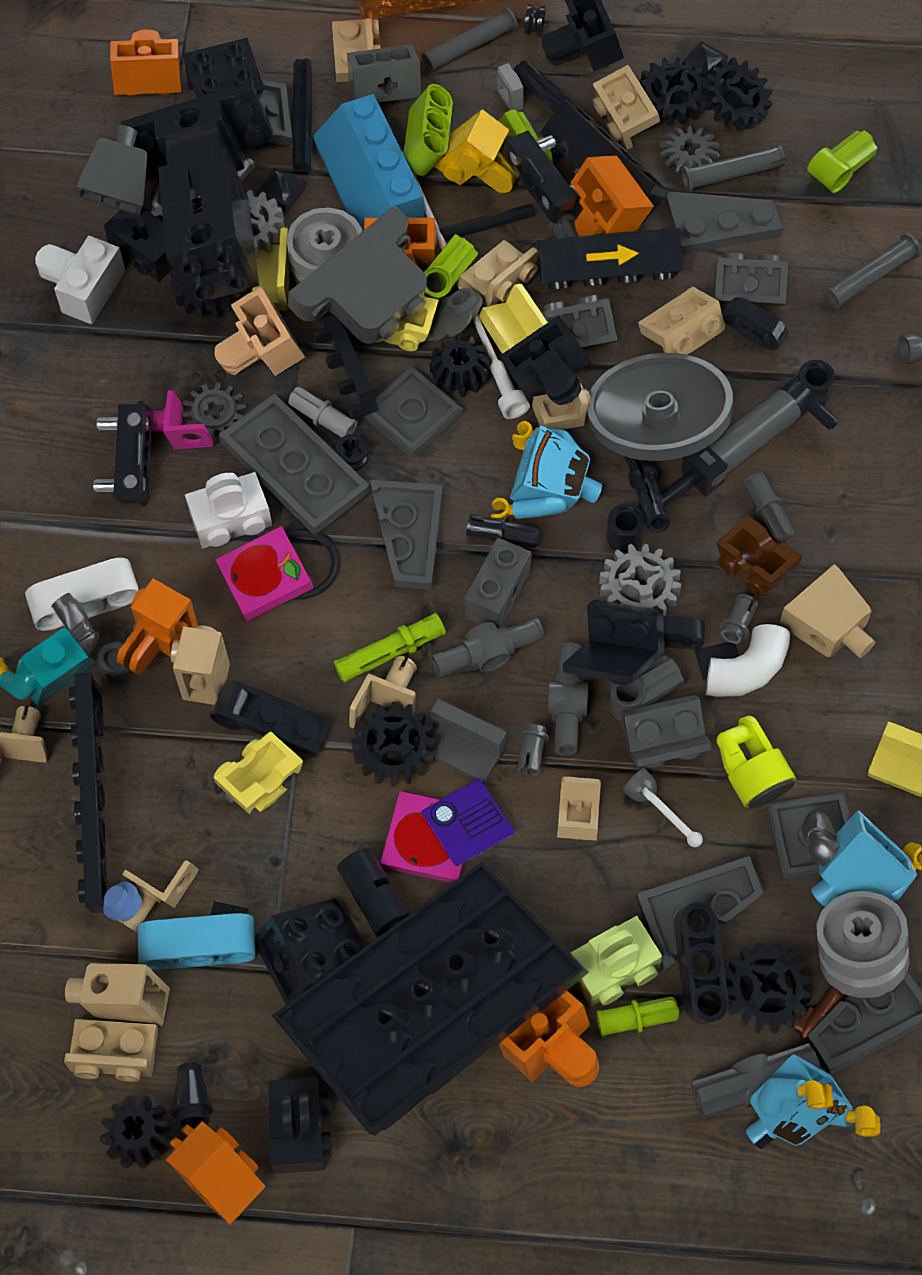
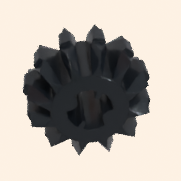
[429,334,490,397]
[100,1096,173,1169]

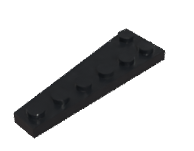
[69,672,107,913]

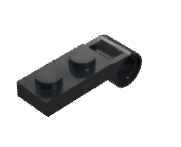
[210,680,331,758]

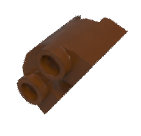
[716,515,803,597]

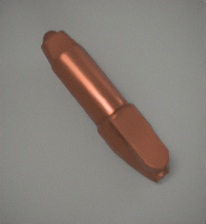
[795,986,845,1040]

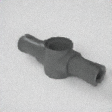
[431,617,544,678]
[548,642,588,756]

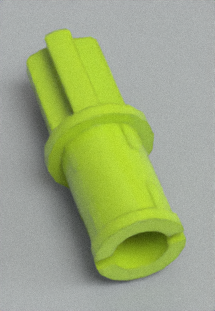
[596,997,679,1037]

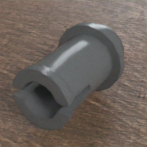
[720,594,759,644]
[516,724,549,776]

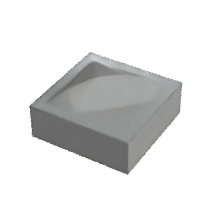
[497,63,523,111]

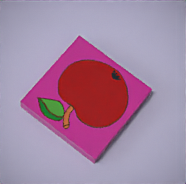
[215,526,314,621]
[380,791,463,883]

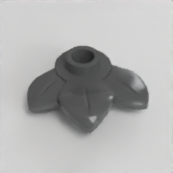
[425,288,483,341]

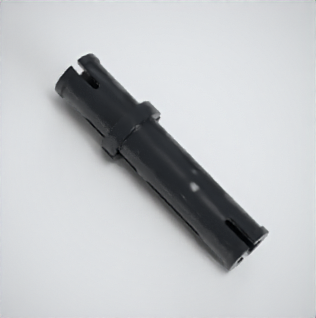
[624,456,670,533]

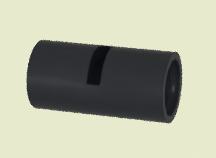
[337,848,410,937]

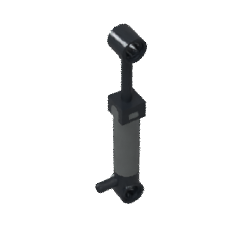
[606,360,838,553]

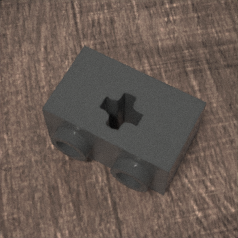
[347,44,421,103]
[464,537,532,628]

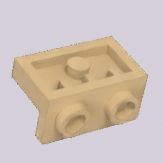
[332,7,380,82]
[592,65,660,150]
[458,240,539,307]
[638,287,725,355]
[64,1019,158,1082]

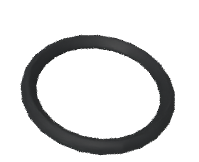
[285,529,339,599]

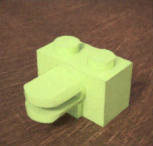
[571,916,663,1007]

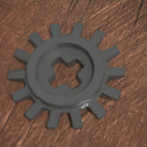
[659,125,720,174]
[182,383,247,439]

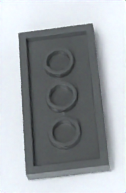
[219,394,370,535]

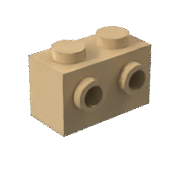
[171,625,230,705]

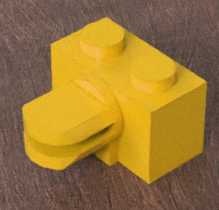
[434,109,518,193]

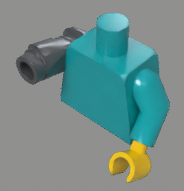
[0,593,99,707]

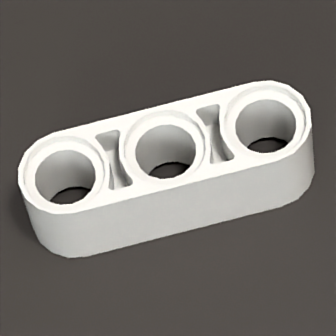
[25,558,139,631]

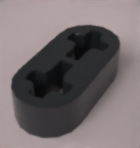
[722,297,788,350]
[663,615,705,649]

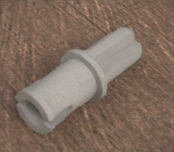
[288,387,357,438]

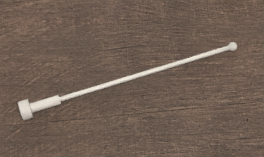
[402,151,530,419]

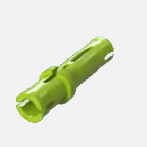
[333,612,446,683]

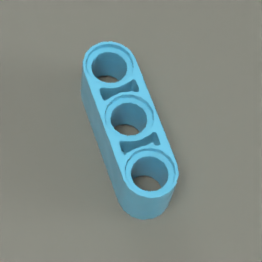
[137,913,255,970]

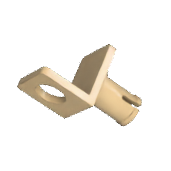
[349,656,417,728]
[0,706,48,763]
[118,860,199,932]

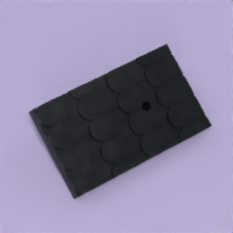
[272,862,589,1136]

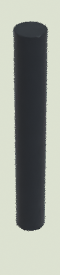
[437,203,535,243]

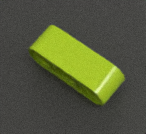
[403,84,453,176]

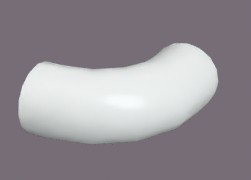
[705,624,790,697]

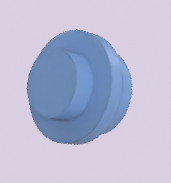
[103,881,141,921]

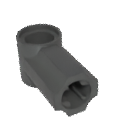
[609,655,684,721]

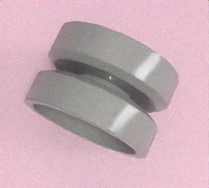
[286,207,362,285]
[816,891,910,998]

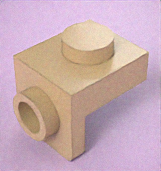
[532,380,591,430]
[557,777,601,841]

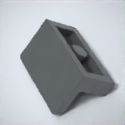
[418,699,507,784]

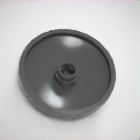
[587,353,734,461]

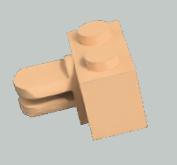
[214,286,305,376]

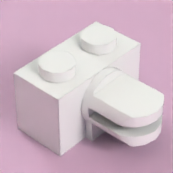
[35,235,126,324]
[185,472,272,549]

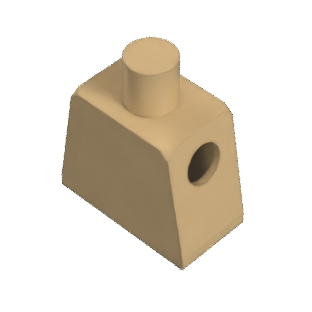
[780,564,875,658]
[65,963,170,1028]

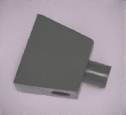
[75,125,147,215]

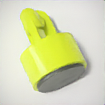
[717,715,796,809]

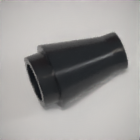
[171,1062,213,1129]

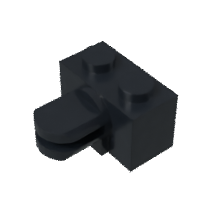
[541,0,624,71]
[500,315,591,406]
[268,1077,332,1174]

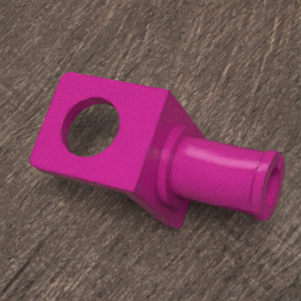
[152,390,214,449]

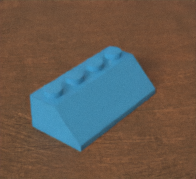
[313,94,425,231]

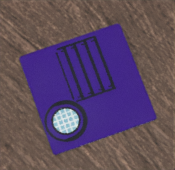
[421,779,515,866]

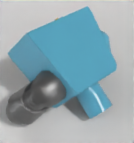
[801,810,922,907]

